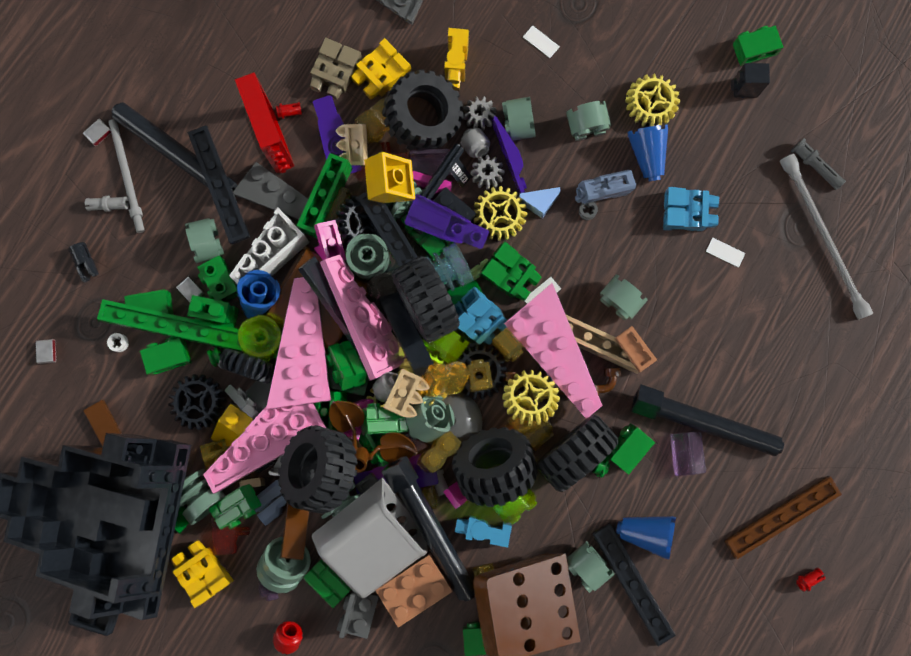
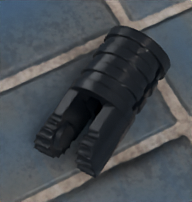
[68,242,99,283]

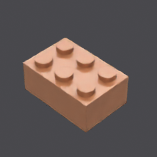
[375,553,453,628]

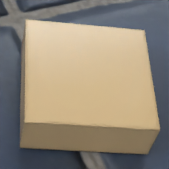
[239,477,265,487]

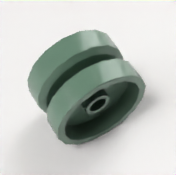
[256,537,311,593]

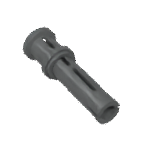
[791,138,846,190]

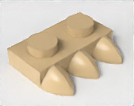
[336,124,368,165]
[383,369,430,418]

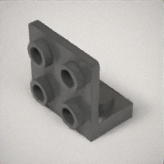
[224,378,273,419]
[337,592,379,639]

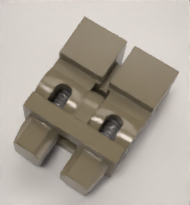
[310,37,362,100]

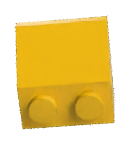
[364,152,415,203]
[211,404,254,450]

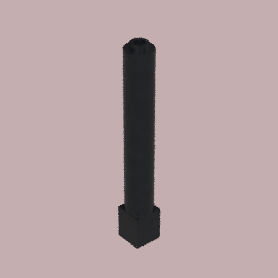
[111,102,238,191]
[631,384,784,456]
[381,456,475,602]

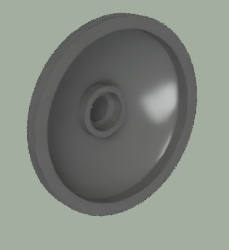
[429,391,483,453]

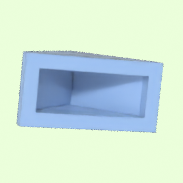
[519,187,560,218]

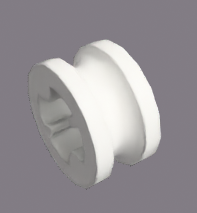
[107,333,129,352]

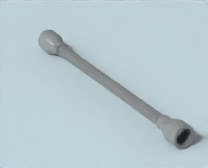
[780,154,873,320]

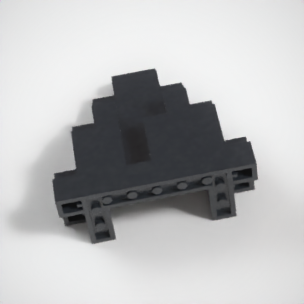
[0,433,192,620]

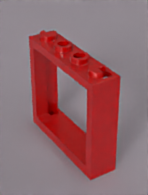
[235,72,295,173]

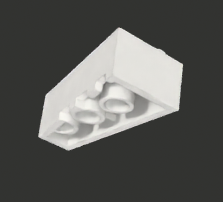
[229,207,309,285]

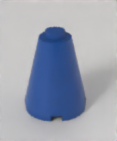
[627,125,668,182]
[237,270,280,320]
[616,516,676,559]

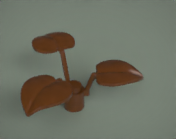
[329,401,417,473]

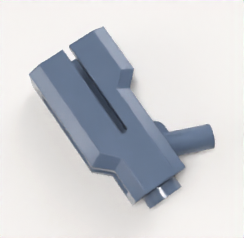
[575,170,636,204]
[255,480,287,526]

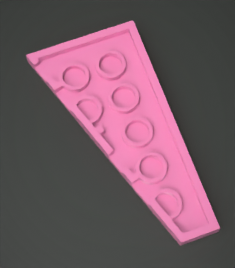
[320,255,406,380]
[266,277,331,410]
[504,283,602,419]
[203,403,327,494]

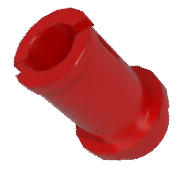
[276,102,302,119]
[796,567,826,592]

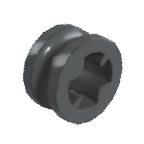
[579,202,598,220]

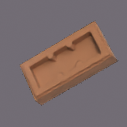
[614,326,657,373]

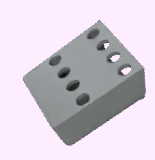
[312,478,428,598]

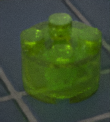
[238,315,281,361]
[422,331,470,364]
[491,489,537,525]

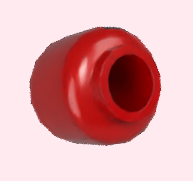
[273,621,303,654]

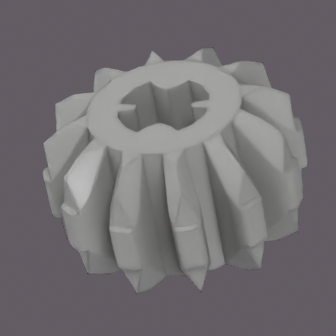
[463,96,496,131]
[471,155,505,190]

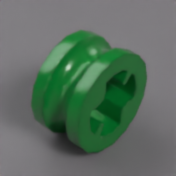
[207,346,222,367]

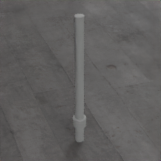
[109,119,145,233]

